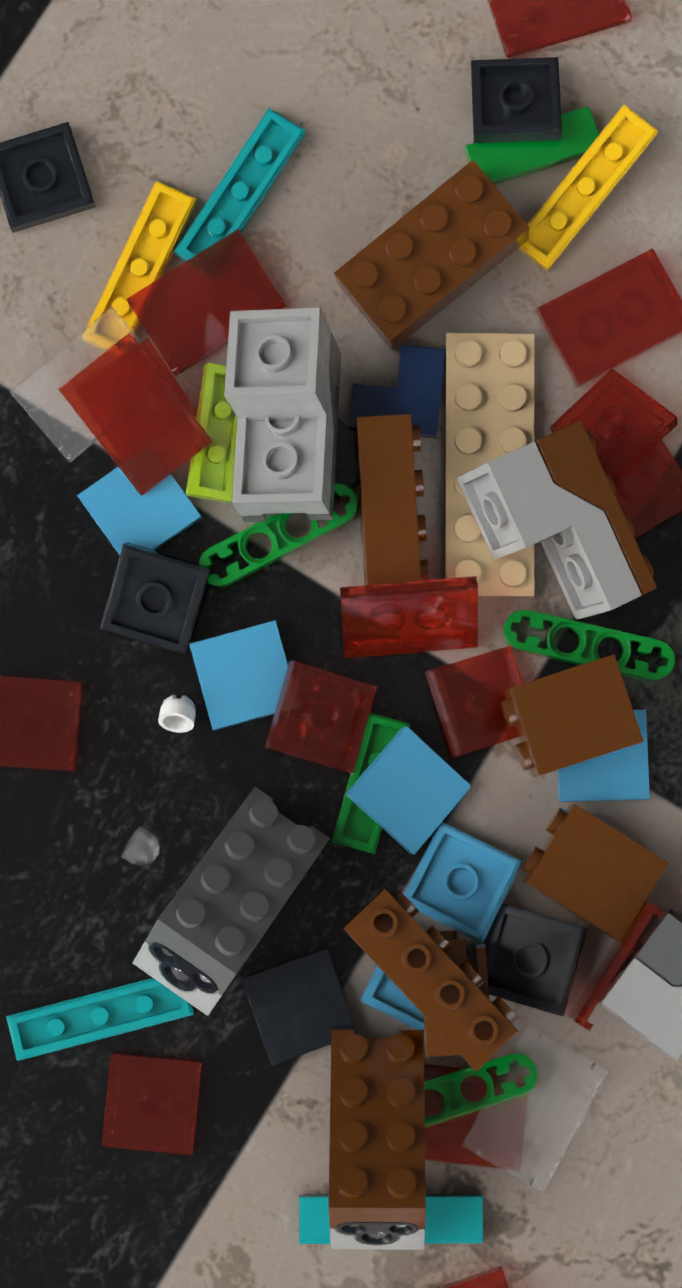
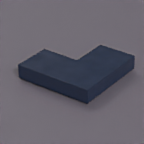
[349,345,445,439]

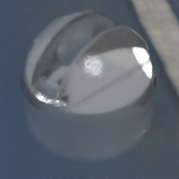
[121,826,160,866]

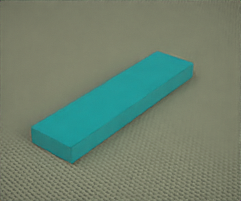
[174,108,306,279]
[6,978,195,1061]
[299,1194,483,1244]

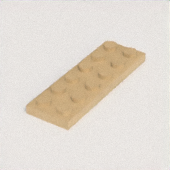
[444,333,534,598]

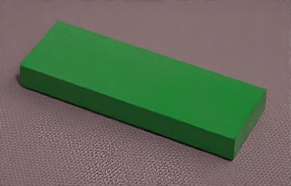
[464,106,599,185]
[332,712,411,854]

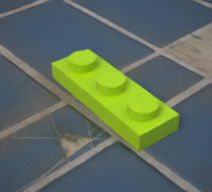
[185,363,238,503]

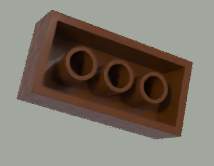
[334,160,530,350]

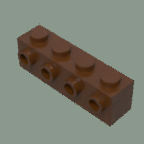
[355,414,429,599]
[343,889,518,1072]

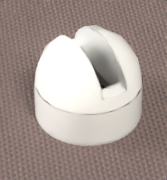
[158,695,196,733]

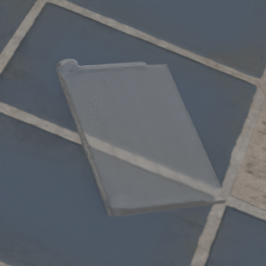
[10,307,171,463]
[462,1025,609,1194]

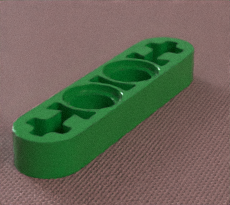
[199,484,359,587]
[502,610,675,681]
[424,1053,538,1128]

